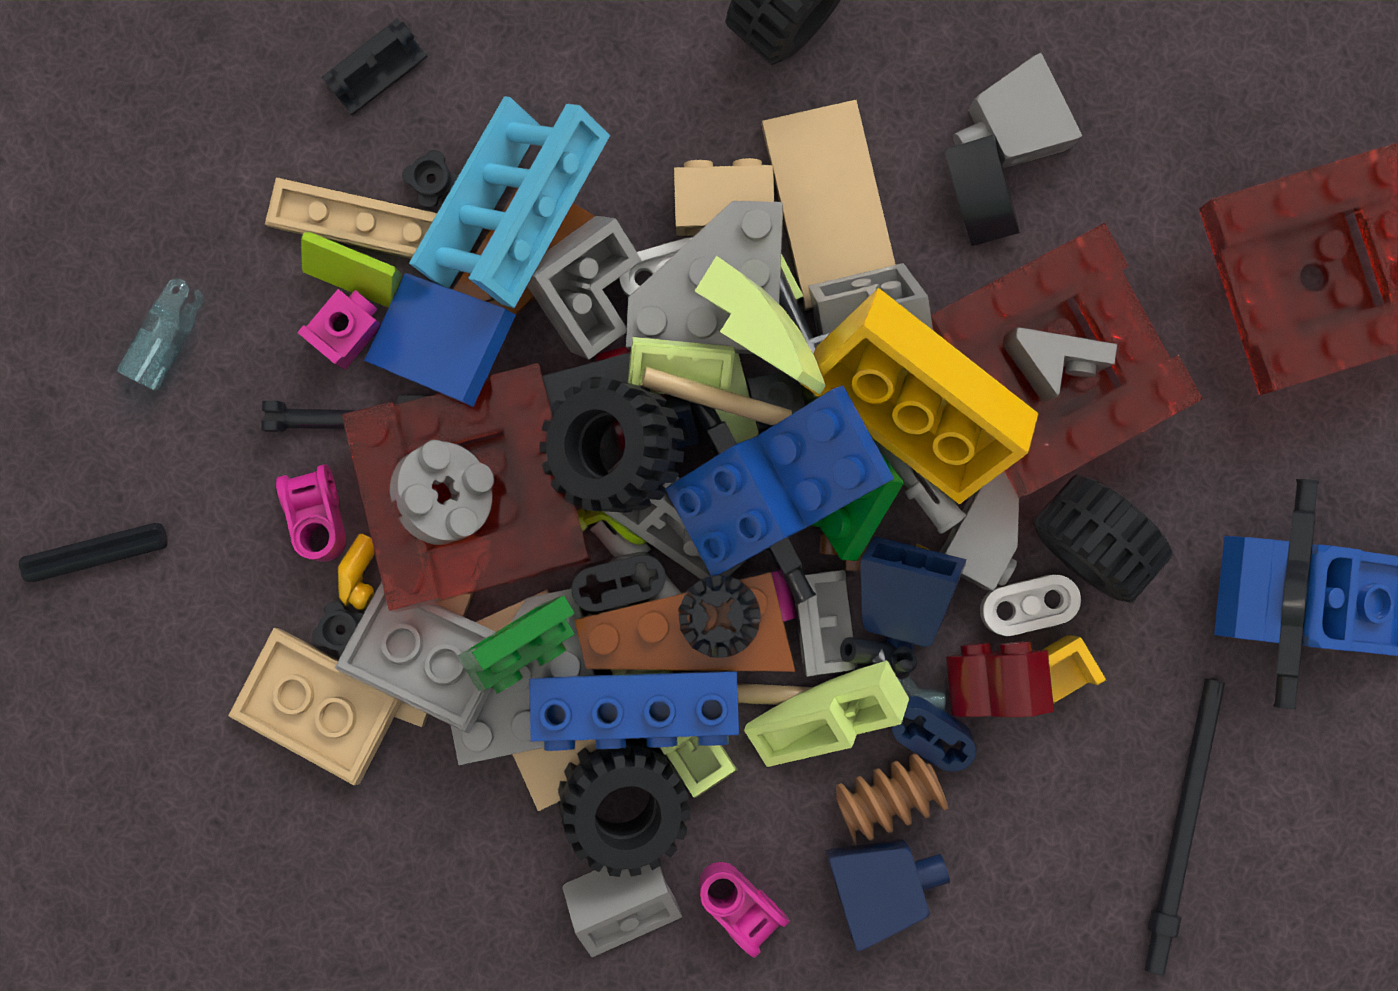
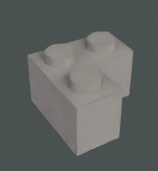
[527,216,642,359]
[808,263,933,336]

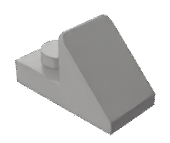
[1003,327,1117,402]

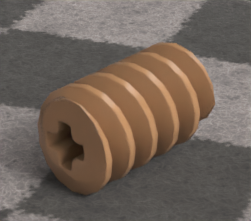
[836,753,949,846]

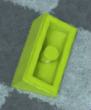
[301,231,403,308]

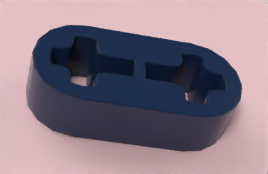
[891,696,976,772]

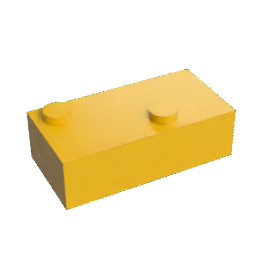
[800,288,1038,504]

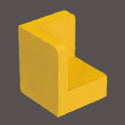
[1043,635,1106,703]

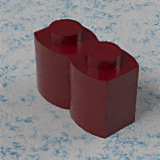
[946,641,1054,717]

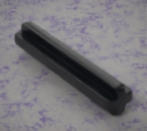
[19,523,168,582]

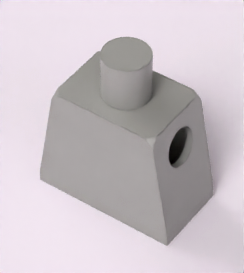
[953,53,1082,168]

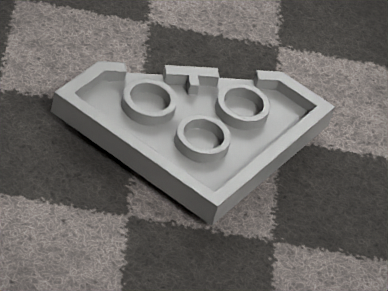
[626,201,783,354]
[451,589,595,765]

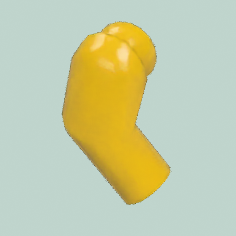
[338,534,380,610]

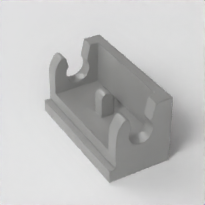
[794,570,858,676]

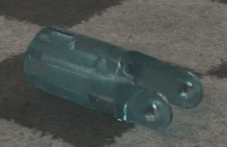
[116,279,203,391]

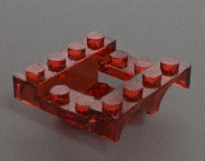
[1198,142,1398,396]
[931,223,1203,497]
[342,363,592,613]

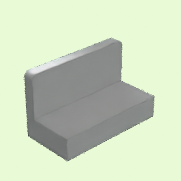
[563,864,682,957]

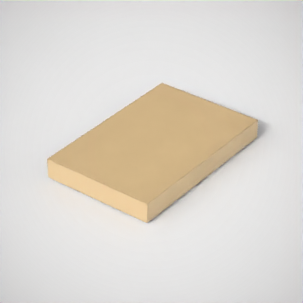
[228,628,402,785]

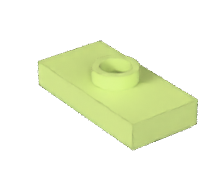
[627,337,735,394]

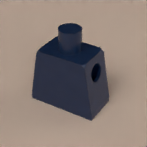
[860,536,967,652]
[825,840,950,952]

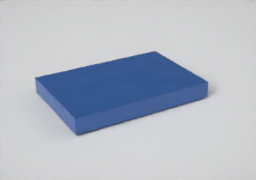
[364,273,516,407]

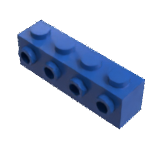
[529,671,739,751]

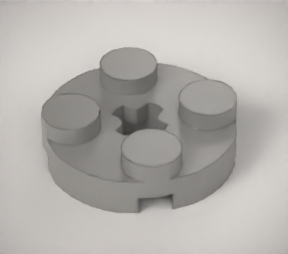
[390,440,494,545]

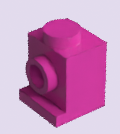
[297,289,381,370]

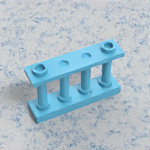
[409,96,610,308]

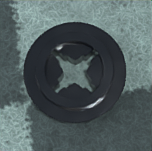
[678,575,761,658]

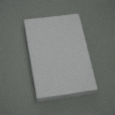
[335,580,495,734]

